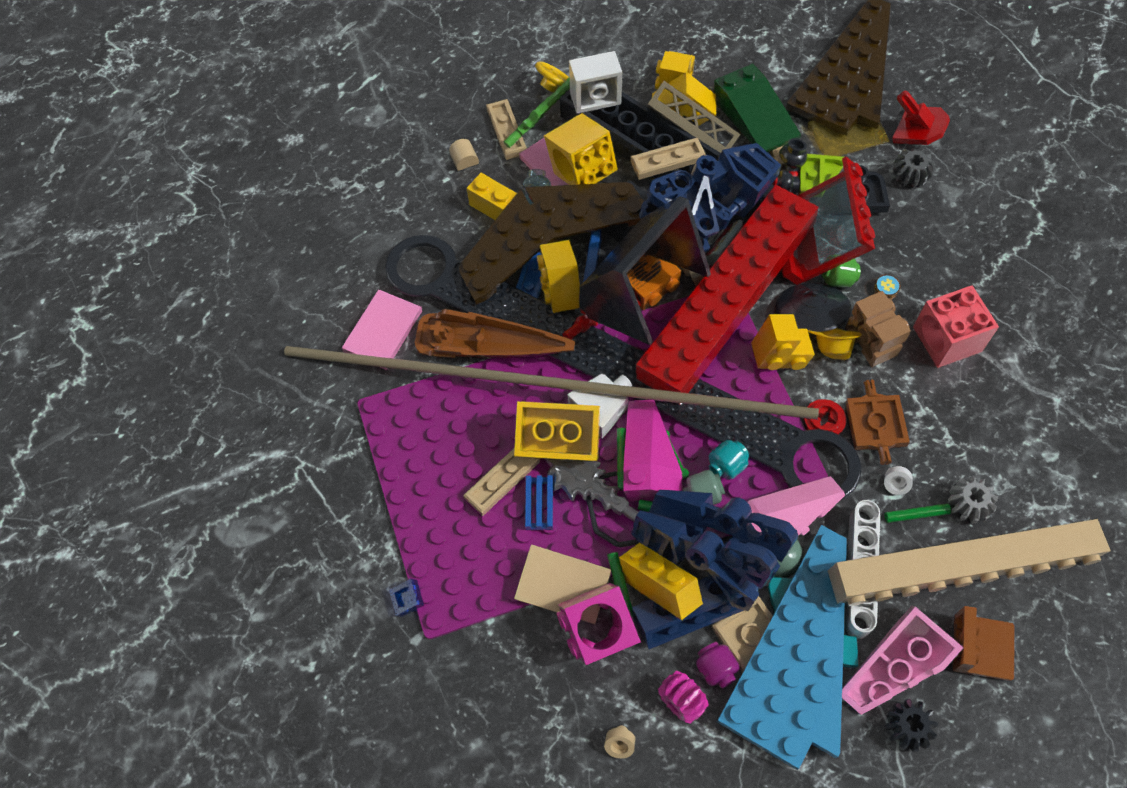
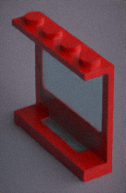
[782,156,875,285]

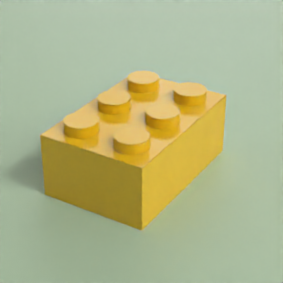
[514,401,601,461]

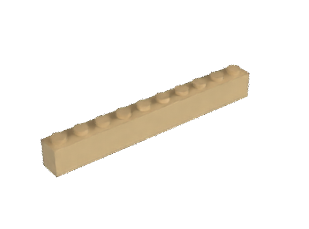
[827,519,1111,606]

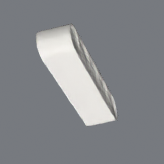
[845,500,880,639]

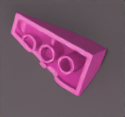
[624,400,683,502]

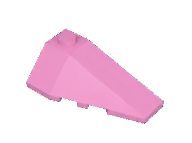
[748,476,845,536]
[842,605,963,715]

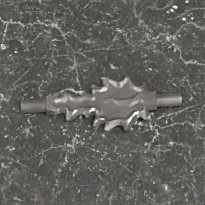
[543,458,638,522]

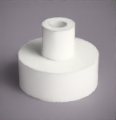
[884,466,913,495]

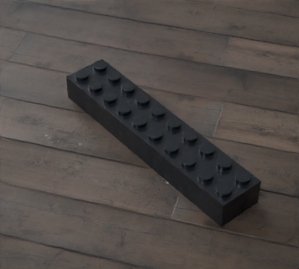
[560,89,774,228]

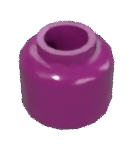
[696,642,739,688]

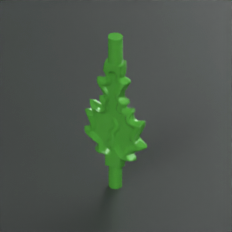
[504,77,570,148]

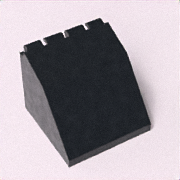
[579,196,711,345]

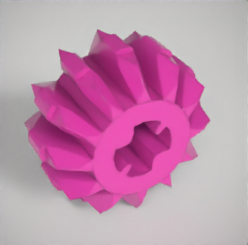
[658,671,709,724]

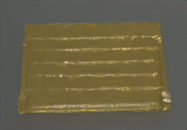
[808,121,889,156]

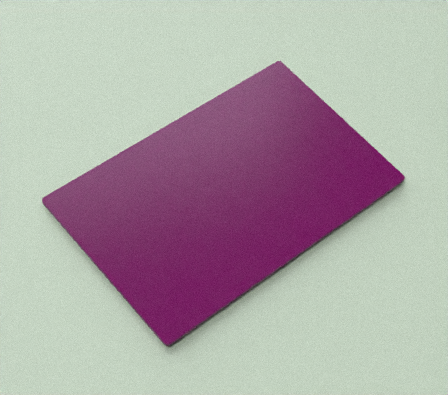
[358,296,828,640]

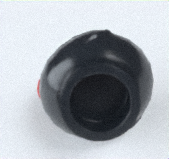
[779,138,807,176]
[772,170,800,195]

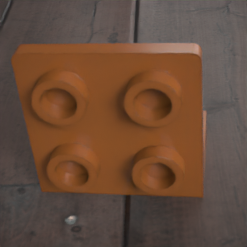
[953,606,1014,681]

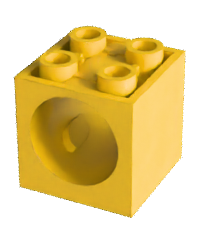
[544,113,618,185]

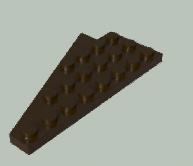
[786,0,891,136]

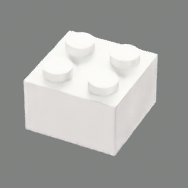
[569,51,622,113]

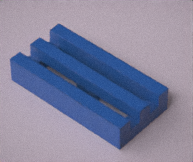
[525,475,553,530]

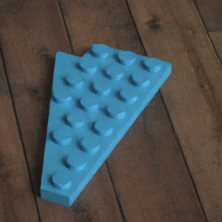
[717,525,847,770]

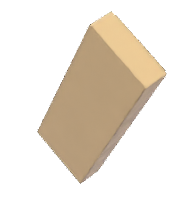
[486,99,527,160]
[631,138,706,180]
[463,448,540,516]

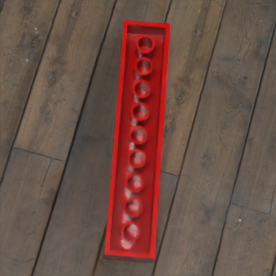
[636,185,819,405]

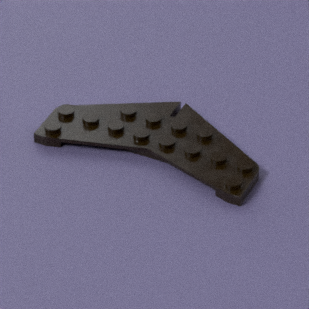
[459,182,651,305]

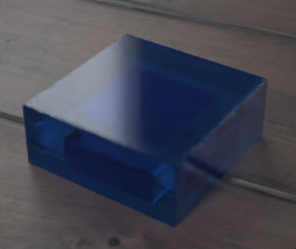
[389,579,424,617]

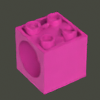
[556,583,641,665]

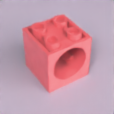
[913,285,999,368]

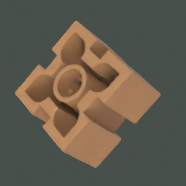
[845,291,911,367]

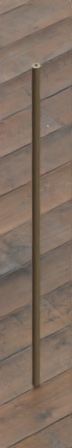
[284,346,819,420]

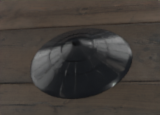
[776,283,852,332]

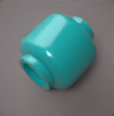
[709,440,749,480]

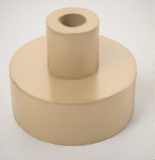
[604,726,635,758]

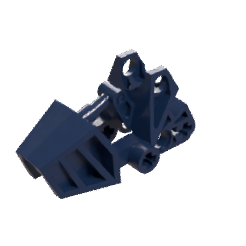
[639,143,781,252]
[631,489,798,611]

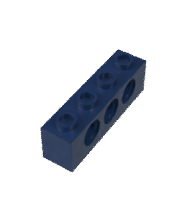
[632,576,753,649]

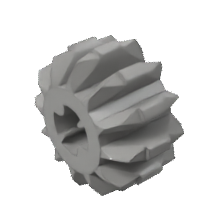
[948,476,998,524]

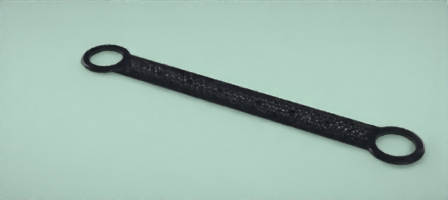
[385,235,861,501]

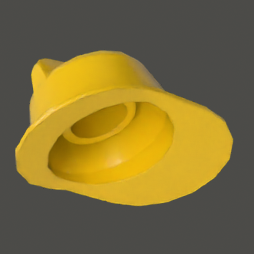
[808,328,862,360]

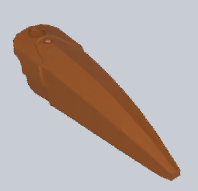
[415,309,575,358]

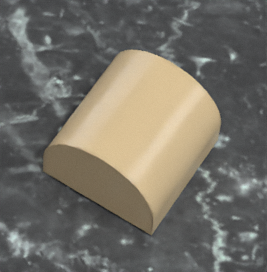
[449,139,479,171]

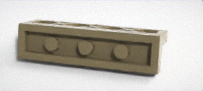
[647,81,740,153]

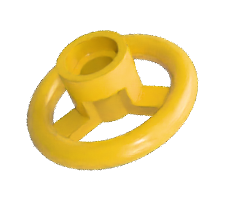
[535,61,569,93]

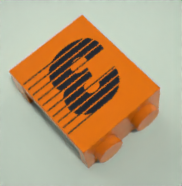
[627,253,681,310]

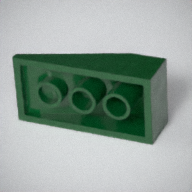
[714,63,801,153]

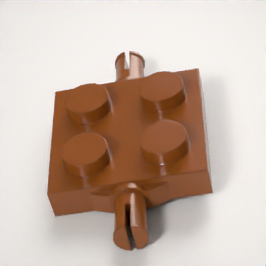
[845,380,910,465]

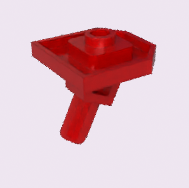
[892,90,950,145]

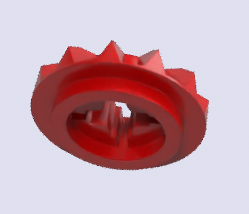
[803,399,846,434]

